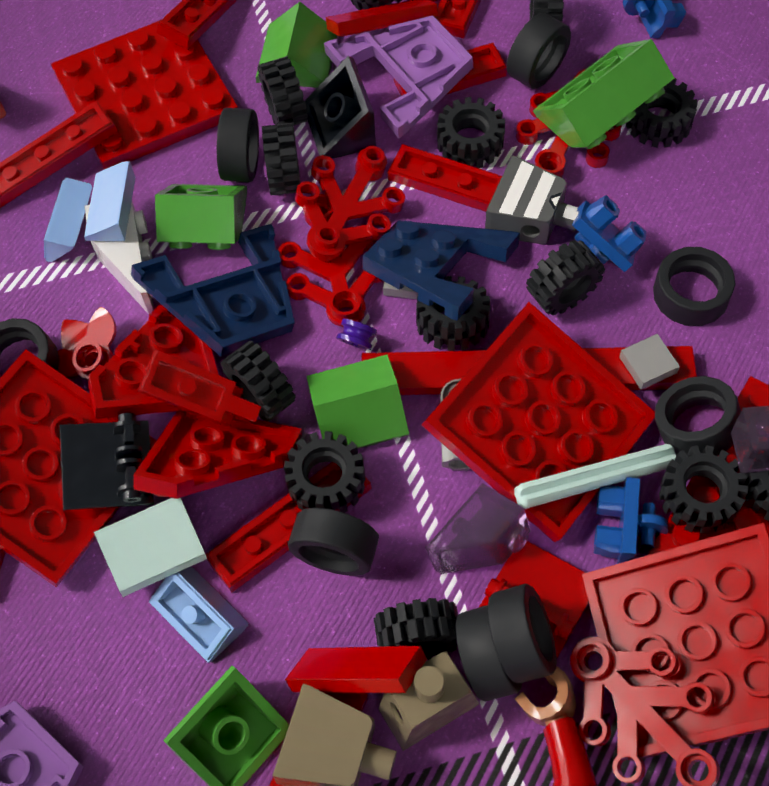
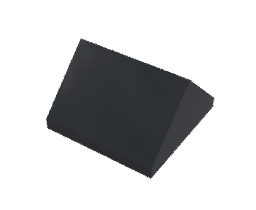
[305,56,376,159]

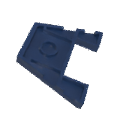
[363,220,520,321]
[131,224,295,357]

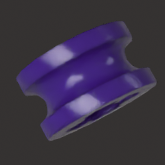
[336,319,377,350]

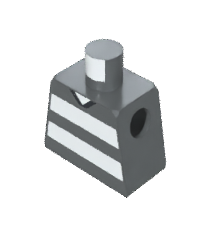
[485,155,579,245]

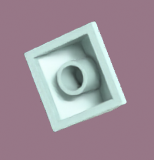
[94,498,207,597]

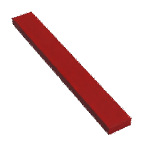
[362,346,697,395]

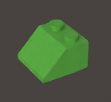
[155,184,247,250]

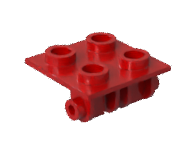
[479,537,589,658]

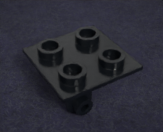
[60,413,154,511]

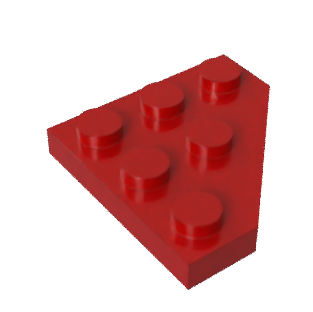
[88,305,219,419]
[133,410,302,498]

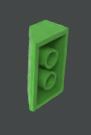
[533,39,675,149]

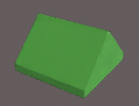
[256,2,338,88]
[307,355,409,449]
[163,666,289,786]

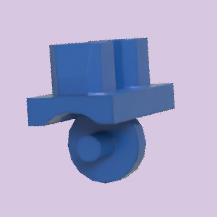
[623,0,686,38]
[572,195,647,272]
[593,477,669,564]

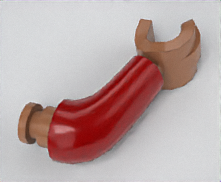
[514,666,597,786]

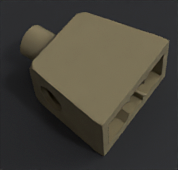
[379,651,479,751]
[272,684,397,786]

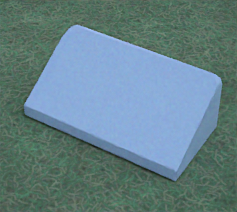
[84,161,136,241]
[44,177,93,263]
[149,567,249,663]

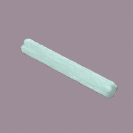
[514,444,676,509]

